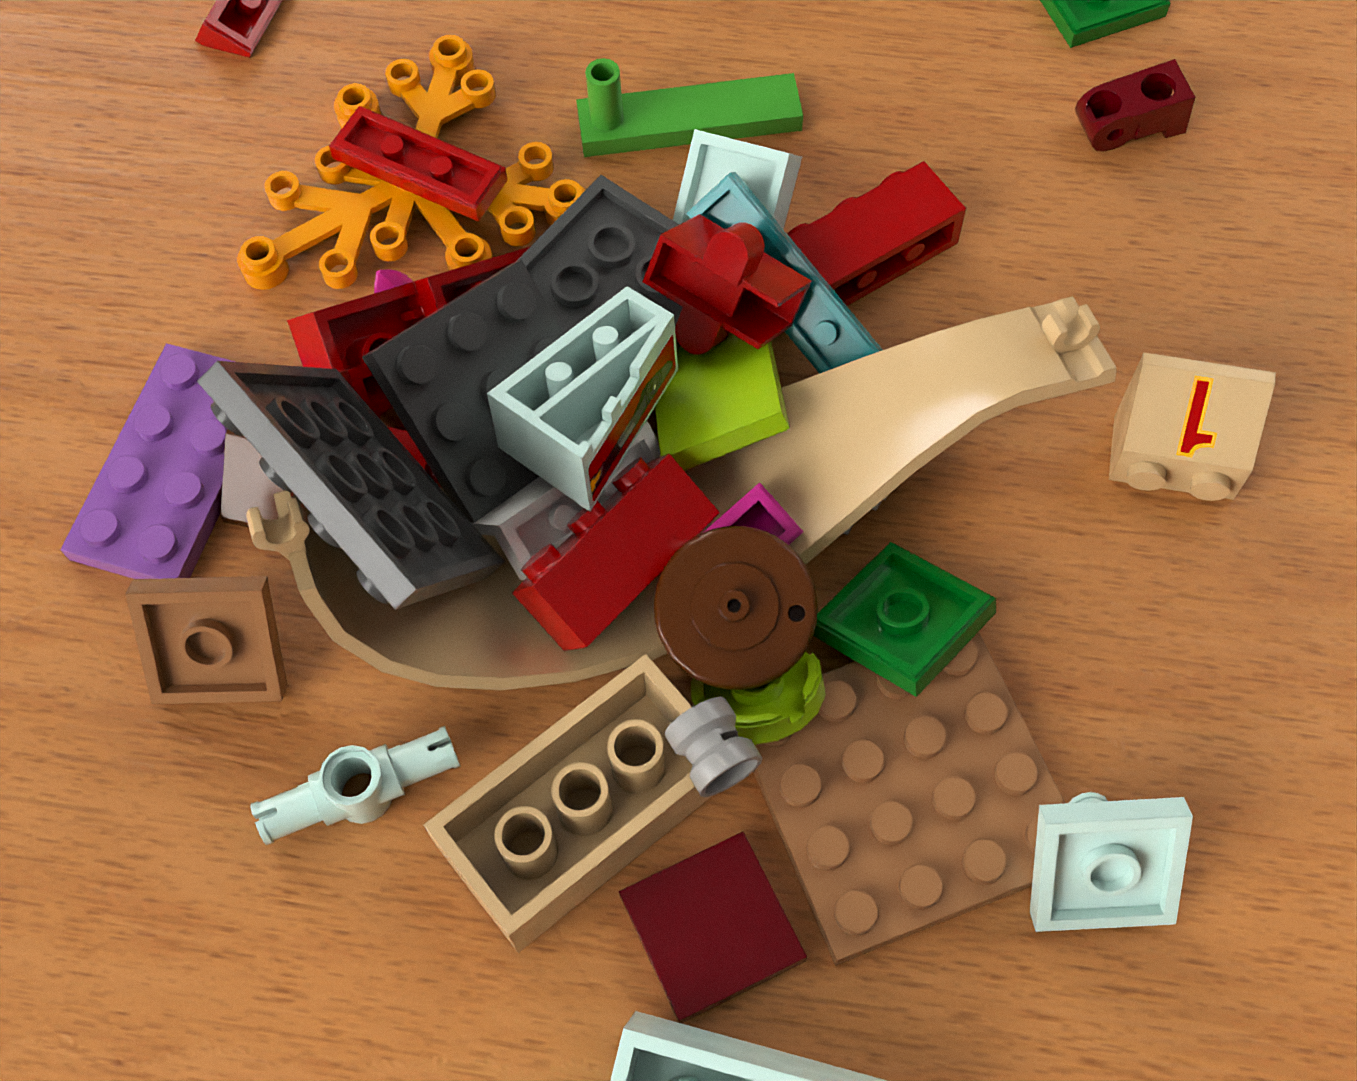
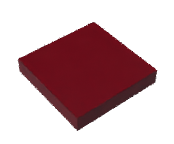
[619,831,807,1023]

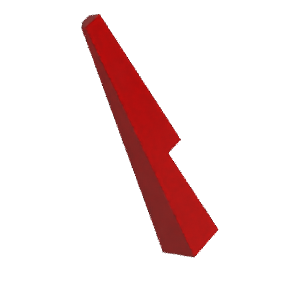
[287,246,531,419]

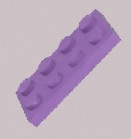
[60,343,235,579]

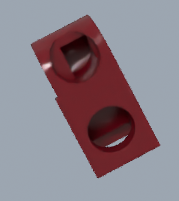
[1075,59,1196,152]

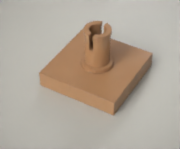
[125,576,287,704]

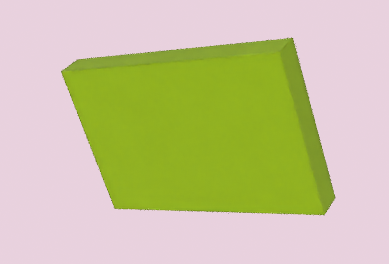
[655,333,790,471]

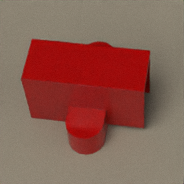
[642,214,812,355]

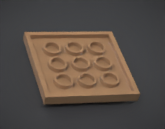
[753,632,1065,966]

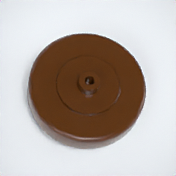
[654,526,818,690]

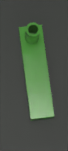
[576,58,803,157]

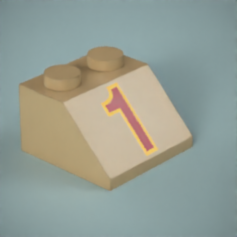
[1109,353,1276,501]

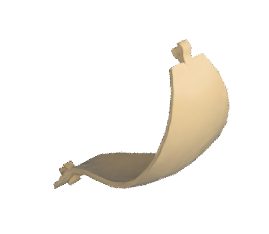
[246,296,1117,690]

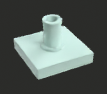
[673,129,802,229]
[1030,792,1193,932]

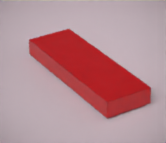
[329,105,508,222]

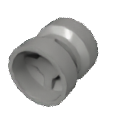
[665,696,762,797]

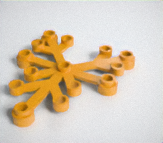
[237,35,585,290]

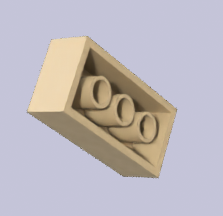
[423,654,712,953]

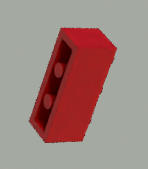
[787,161,966,306]
[512,453,720,651]

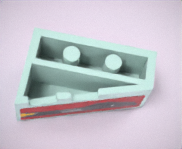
[487,286,678,511]

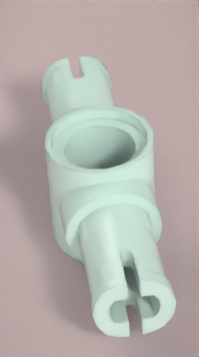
[251,726,461,845]

